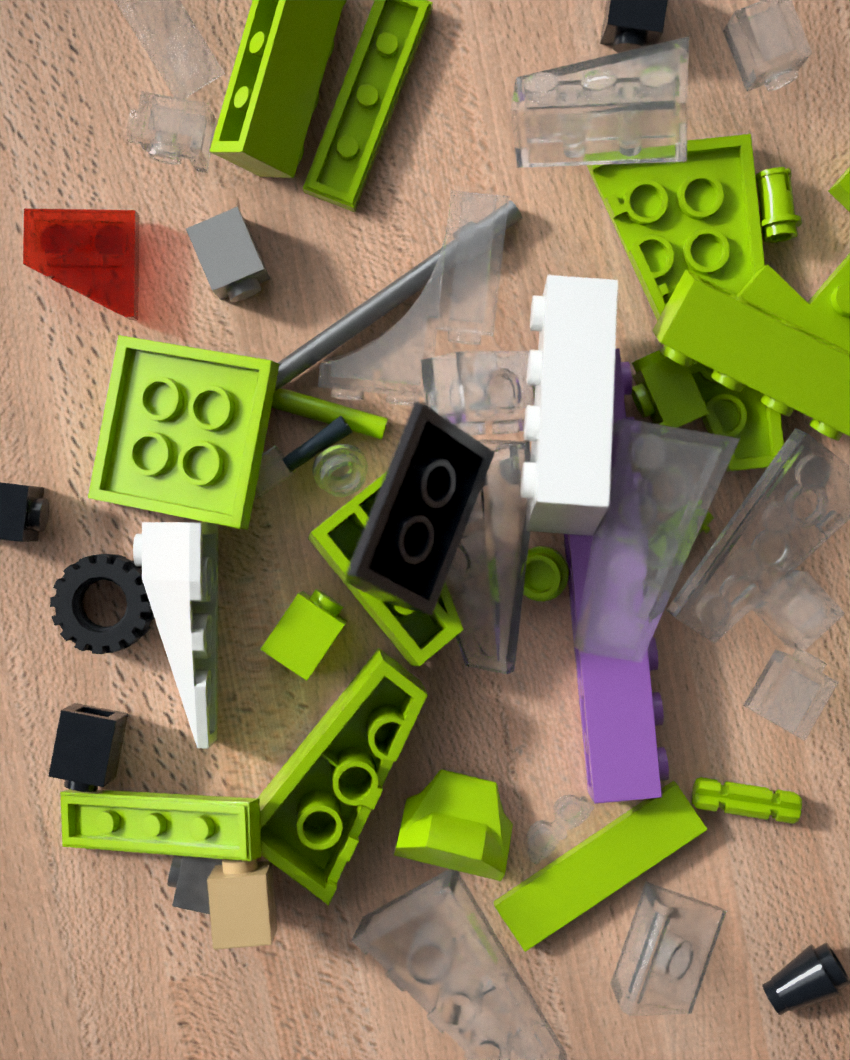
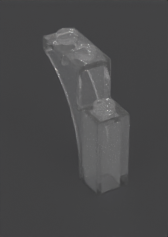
[318,190,509,406]

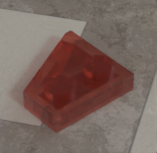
[23,208,140,320]

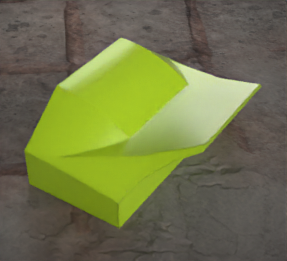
[394,769,513,881]

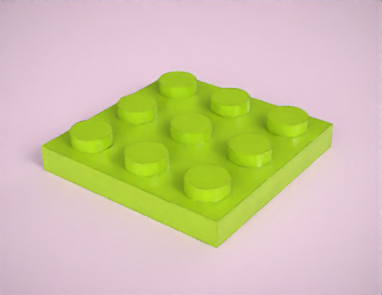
[88,335,280,530]

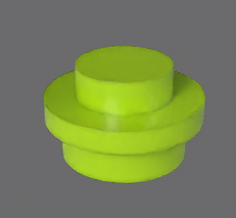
[514,546,569,602]

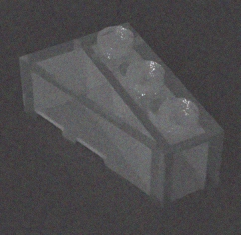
[510,36,690,168]

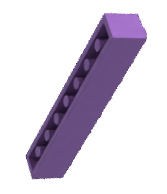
[563,348,669,804]

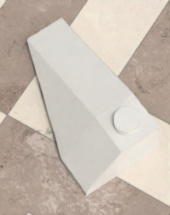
[133,522,218,748]

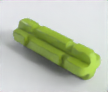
[692,777,802,824]

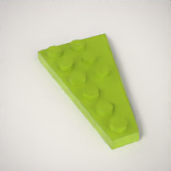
[583,134,786,472]

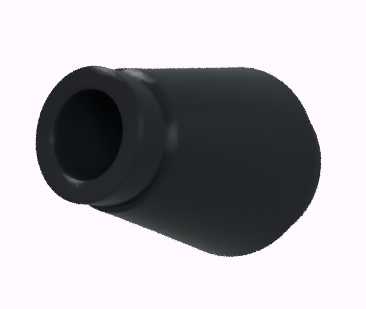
[762,942,850,1015]

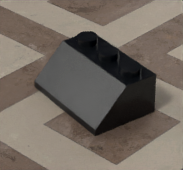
[345,402,495,616]

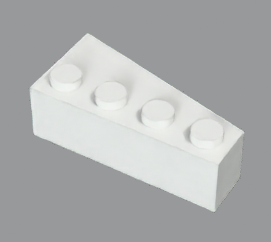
[521,275,618,536]

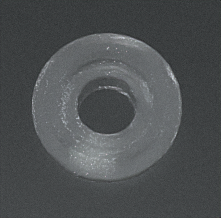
[312,444,368,497]

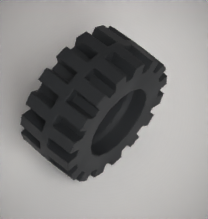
[50,554,155,654]

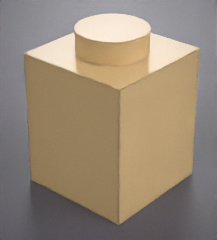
[207,859,278,950]

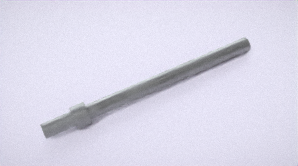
[274,200,522,392]

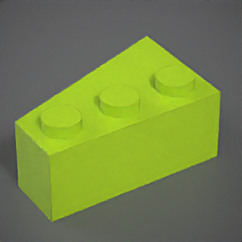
[308,472,464,666]

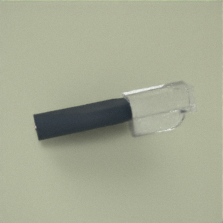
[254,416,353,500]

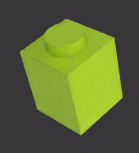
[260,589,347,681]

